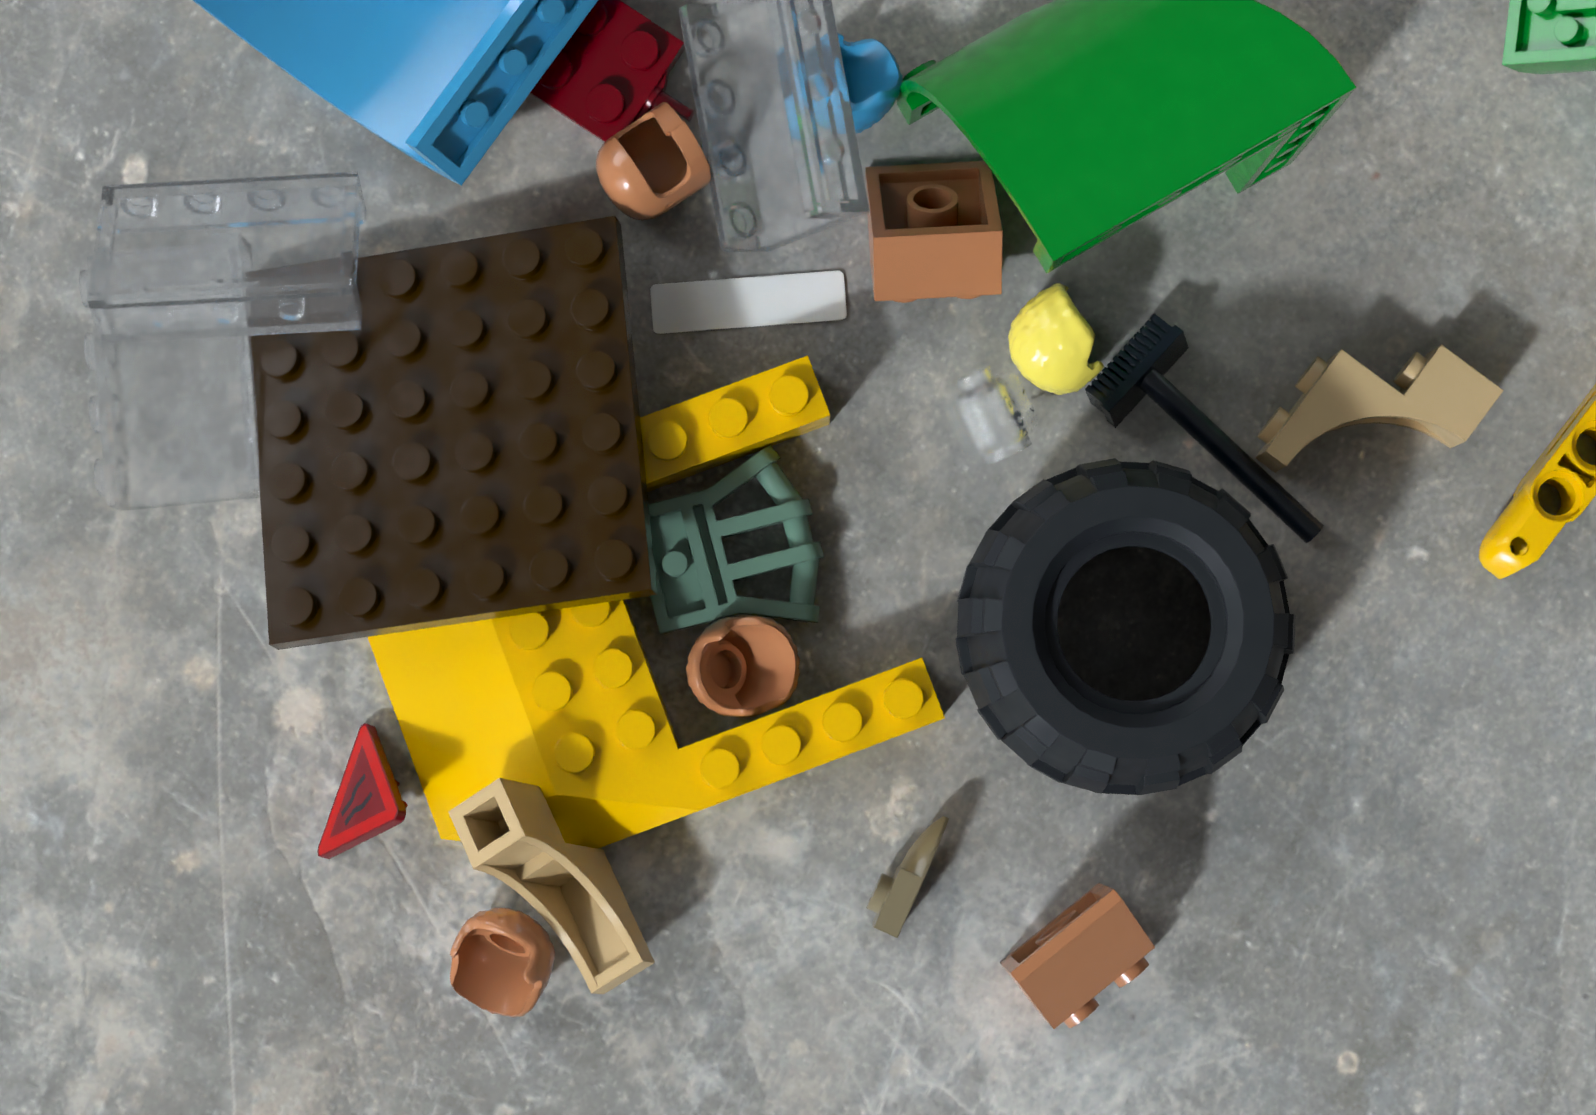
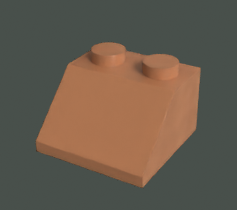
[865,161,1003,303]
[1000,883,1155,1029]

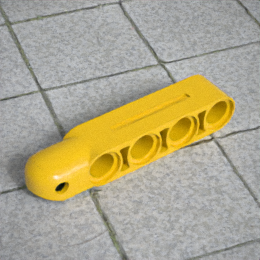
[1479,384,1596,579]

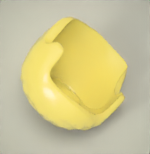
[1008,283,1104,395]

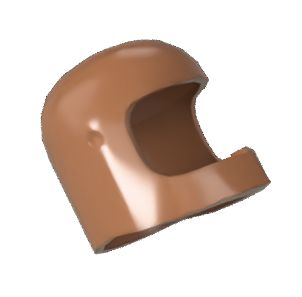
[596,102,711,221]

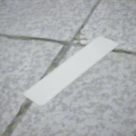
[650,270,847,334]

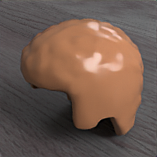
[686,615,800,718]
[450,907,555,1017]

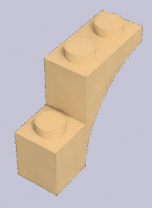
[1255,344,1504,473]
[448,778,655,994]

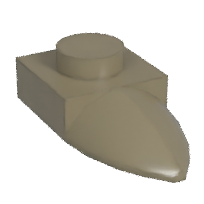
[866,816,949,938]

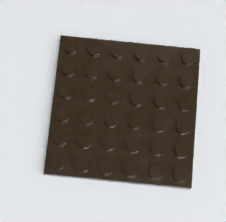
[247,216,657,650]

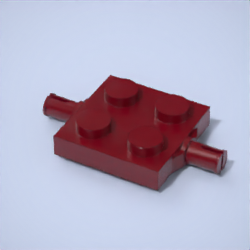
[530,0,695,142]

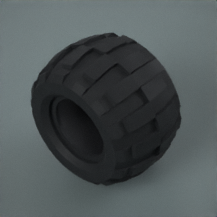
[955,458,1296,795]

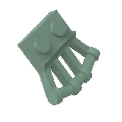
[649,445,824,635]

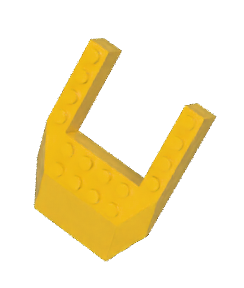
[368,355,945,849]

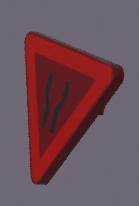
[317,723,408,859]

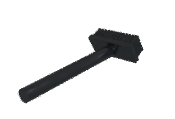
[1085,313,1324,543]

